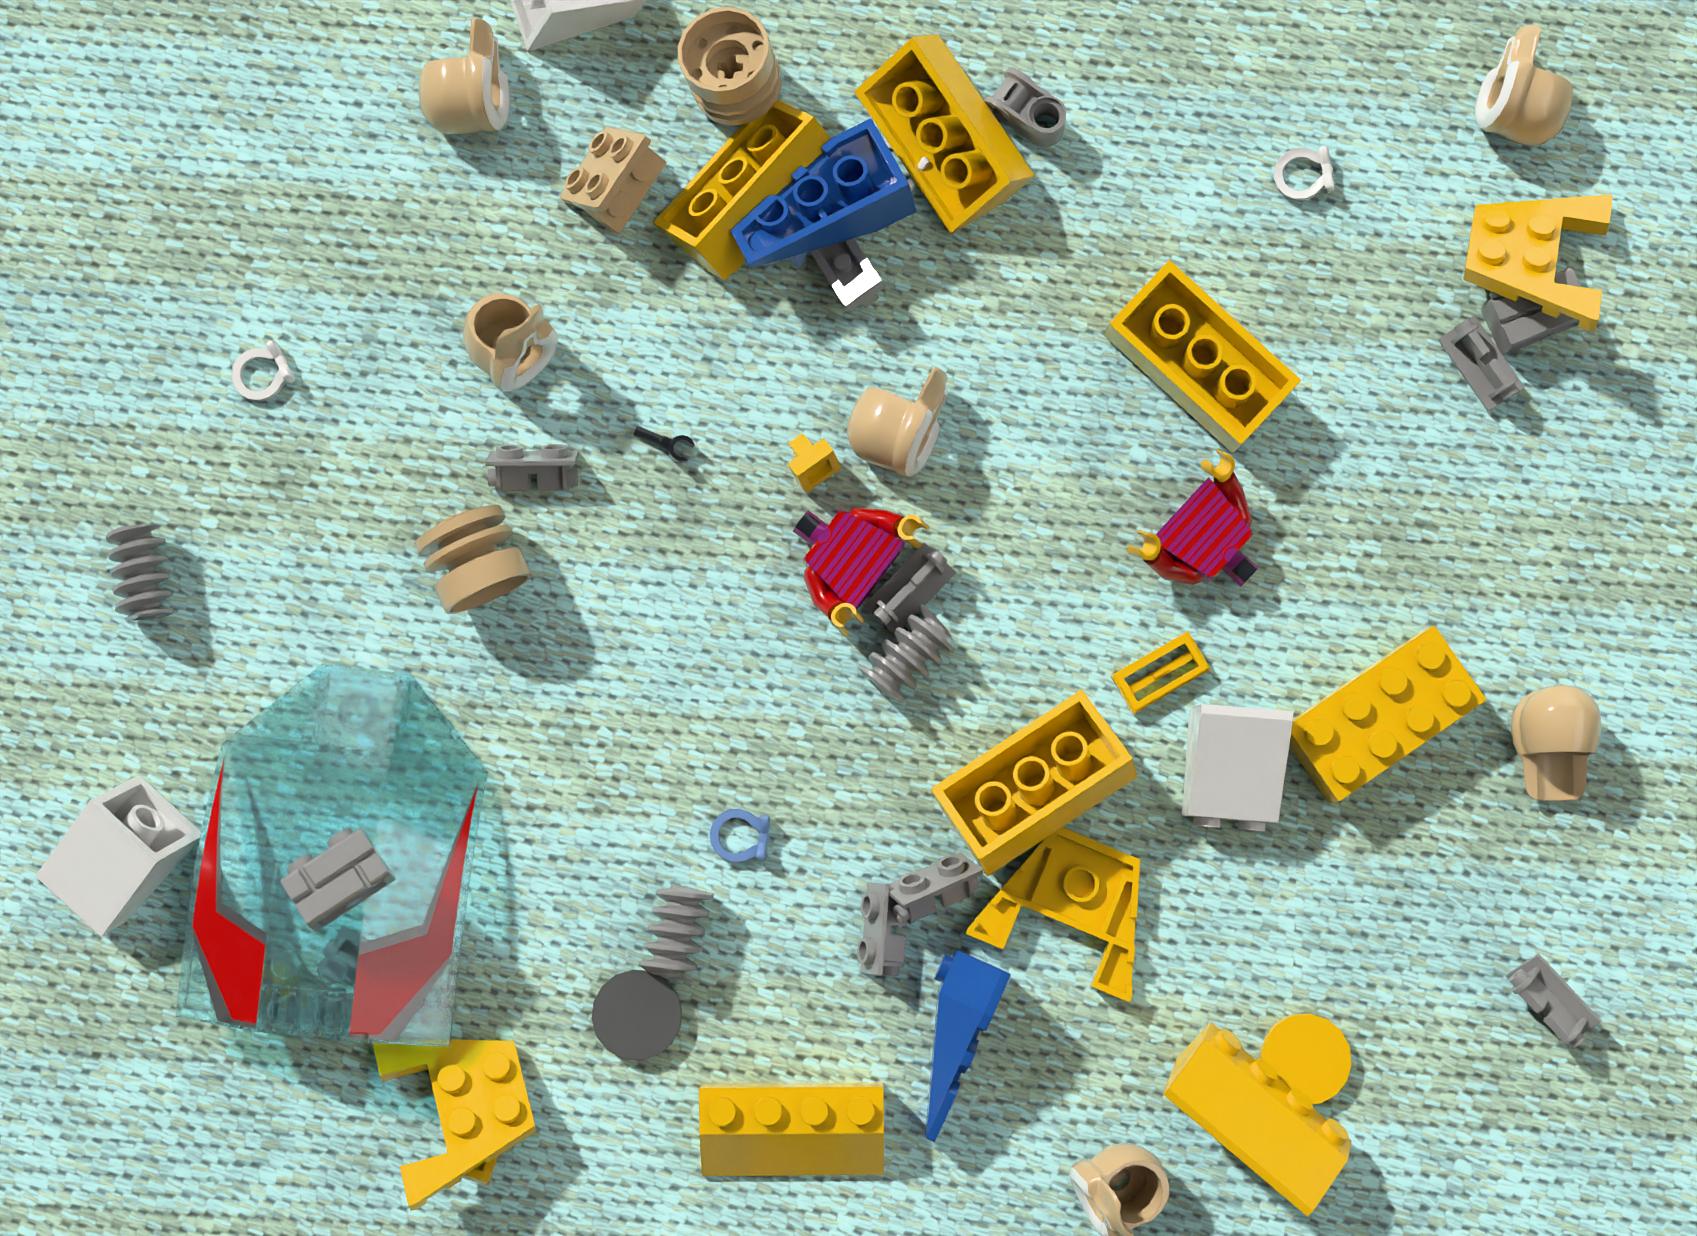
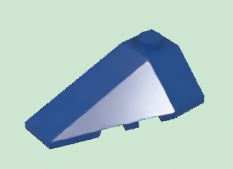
[731,118,917,269]
[925,949,1011,1142]

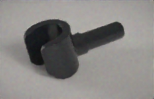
[634,426,695,464]

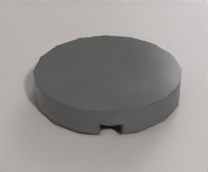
[591,969,682,1061]

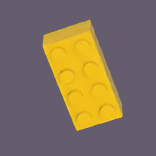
[1104,260,1301,453]
[1289,625,1487,803]
[931,689,1138,876]

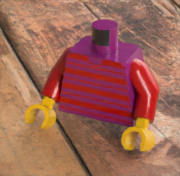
[1127,449,1259,587]
[793,508,930,637]

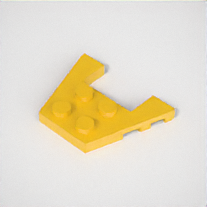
[1463,195,1613,332]
[965,827,1140,1002]
[372,1037,537,1211]

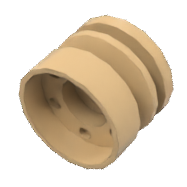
[677,7,782,126]
[414,505,532,614]

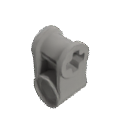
[984,67,1066,147]

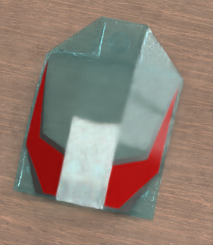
[175,664,489,1046]

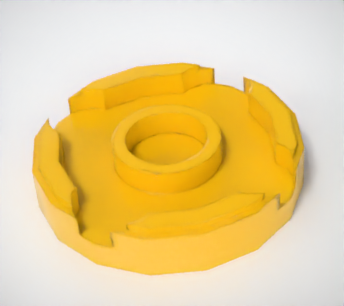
[1259,1013,1352,1104]

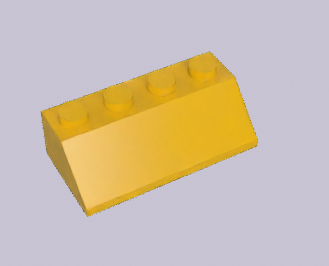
[854,34,1035,234]
[653,100,831,281]
[1163,1022,1352,1217]
[699,1082,884,1176]

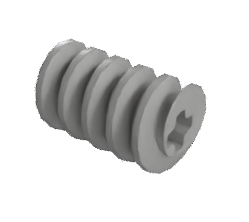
[106,524,174,620]
[857,605,956,702]
[639,883,714,982]

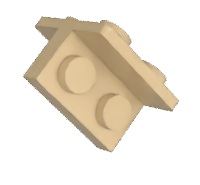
[560,127,667,234]

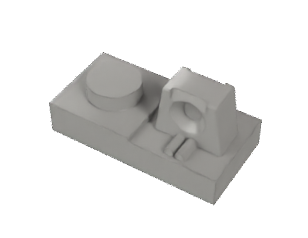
[810,238,886,312]

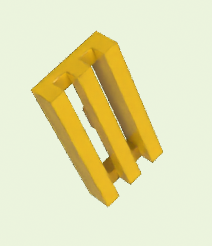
[1110,631,1211,715]

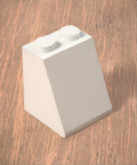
[510,0,646,51]
[1182,704,1293,832]
[35,775,204,937]

